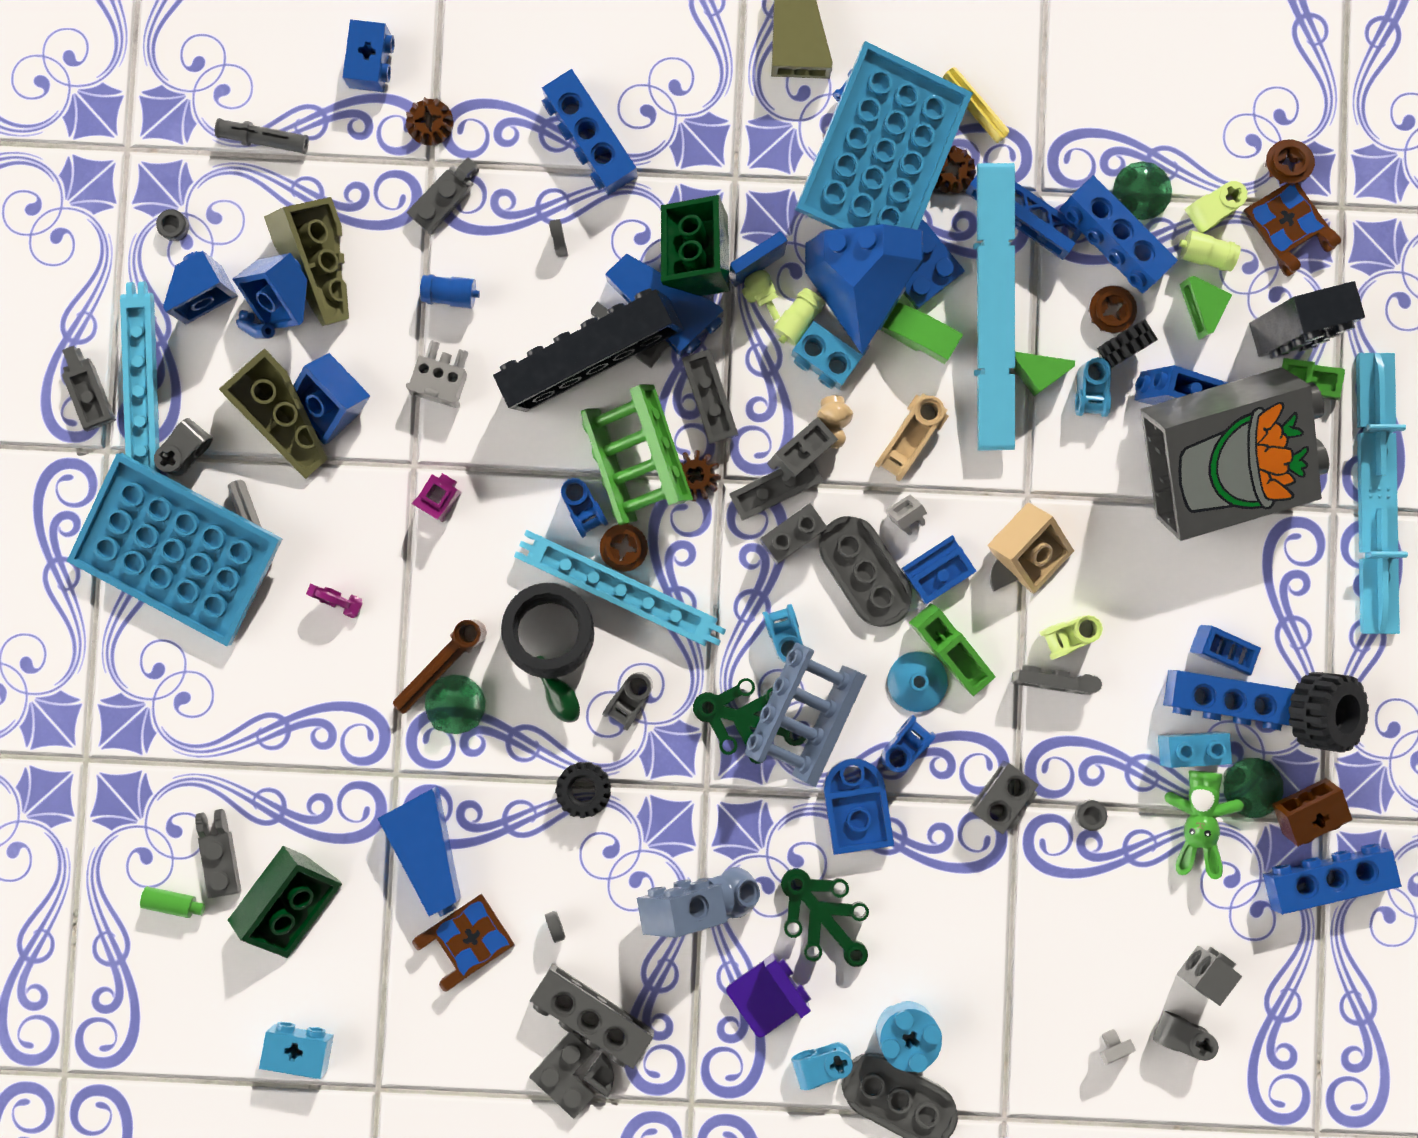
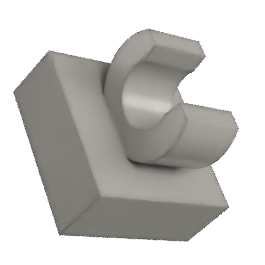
[886,494,927,535]
[1100,1028,1137,1065]

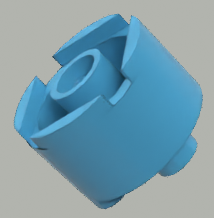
[876,1001,942,1073]

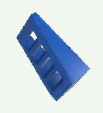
[1190,625,1261,676]

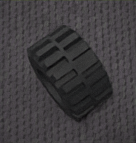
[1289,672,1369,753]

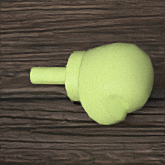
[742,270,780,321]

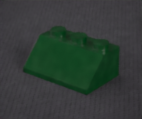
[661,195,730,296]
[227,845,342,958]

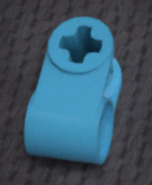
[1075,357,1111,417]
[762,603,803,663]
[791,1042,853,1090]

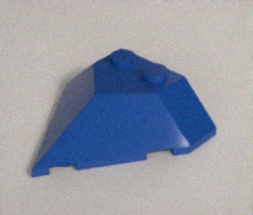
[805,224,923,356]

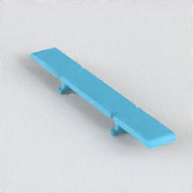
[973,163,1015,451]
[1356,353,1408,634]

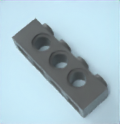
[529,963,654,1069]

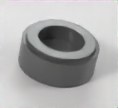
[156,209,189,241]
[1075,799,1108,831]
[544,910,566,943]

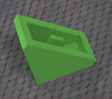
[1179,276,1232,340]
[1014,352,1075,397]

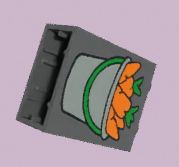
[1140,367,1330,541]

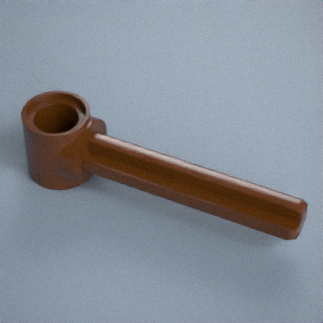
[392,619,487,714]

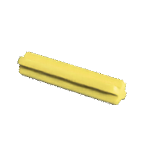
[943,67,1009,143]

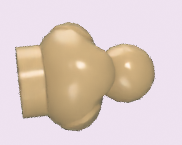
[817,395,853,449]

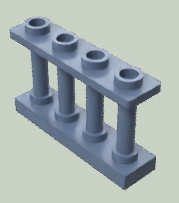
[745,643,867,787]

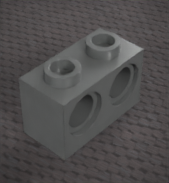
[759,503,828,565]
[968,761,1039,834]
[1176,945,1243,1006]

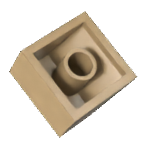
[987,502,1074,594]

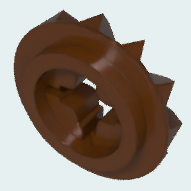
[405,97,454,146]
[1264,139,1315,186]
[935,145,976,194]
[1088,286,1137,334]
[600,524,648,572]

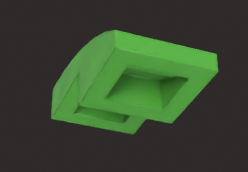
[1282,358,1345,400]

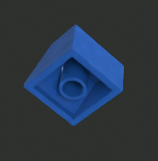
[163,250,238,325]
[232,253,307,329]
[293,353,370,445]

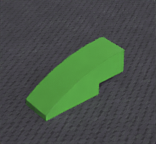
[881,302,963,365]
[909,603,996,697]

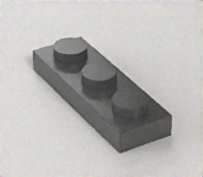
[682,349,738,445]
[729,461,824,521]

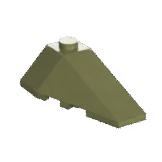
[263,197,349,327]
[219,348,328,479]

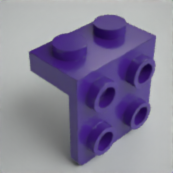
[726,953,812,1038]

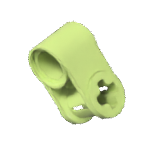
[1185,181,1248,233]
[1039,615,1103,660]

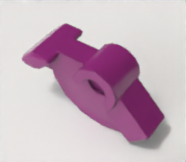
[306,583,363,618]

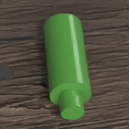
[140,886,206,918]

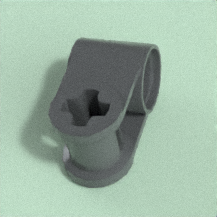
[154,418,213,476]
[602,672,653,731]
[1153,1010,1219,1061]

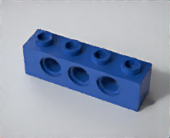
[541,68,638,196]
[1059,175,1178,294]
[1163,670,1295,731]
[1263,844,1402,915]

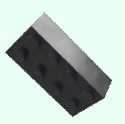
[1249,281,1365,359]

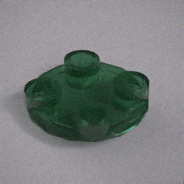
[1113,161,1172,220]
[425,674,486,734]
[1223,758,1284,818]

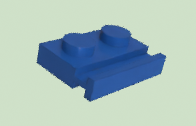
[901,535,977,605]

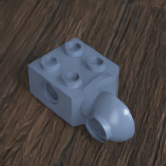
[636,867,760,938]

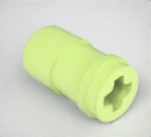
[1179,230,1241,272]
[773,288,825,346]

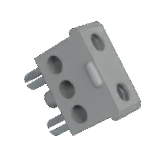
[405,340,469,408]

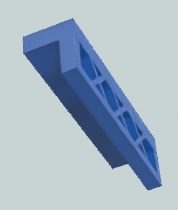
[965,162,1082,260]

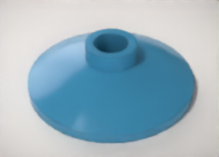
[887,652,948,712]

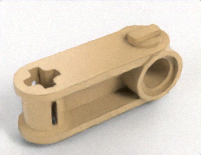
[875,393,949,482]

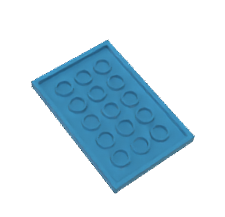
[794,41,973,229]
[67,453,283,647]

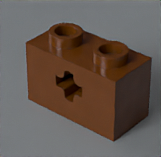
[1272,778,1353,847]

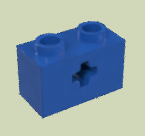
[342,19,395,92]

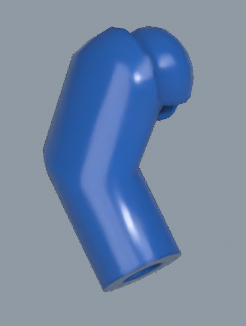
[236,310,275,339]

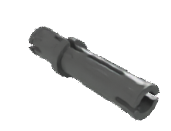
[214,118,309,154]

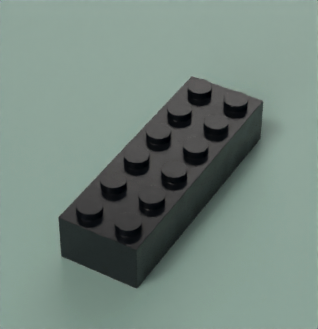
[493,288,684,412]

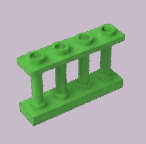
[581,384,693,525]

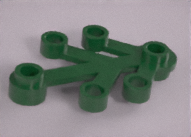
[693,678,806,764]
[781,868,869,967]

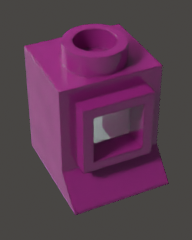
[411,473,461,522]

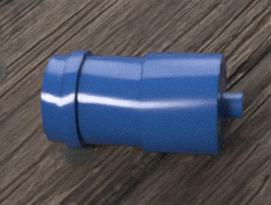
[420,274,480,309]

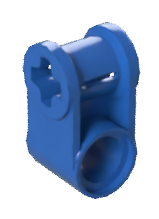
[561,478,609,538]
[881,715,936,772]

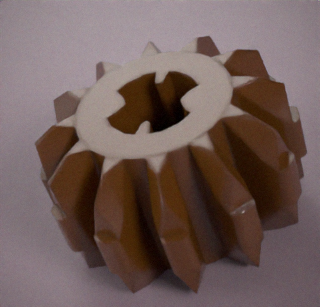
[681,450,721,502]

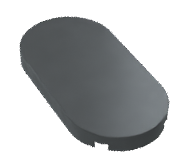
[819,516,912,627]
[841,1053,958,1138]

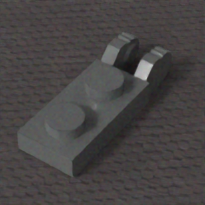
[1011,665,1103,695]
[195,809,241,899]

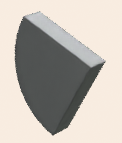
[549,219,568,258]
[990,559,1018,591]
[583,1052,614,1098]

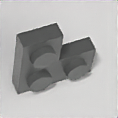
[529,1032,595,1119]

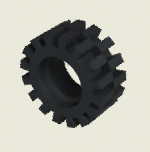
[1097,319,1158,368]
[555,762,611,818]

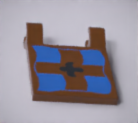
[1243,183,1341,277]
[412,893,515,992]

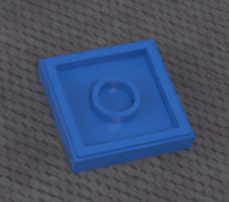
[729,231,788,287]

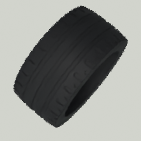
[501,582,595,679]

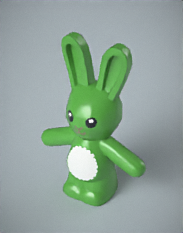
[1164,770,1244,880]

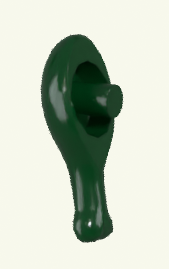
[536,655,580,723]

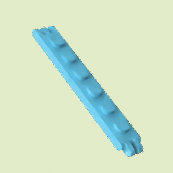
[120,281,160,473]
[514,530,726,646]

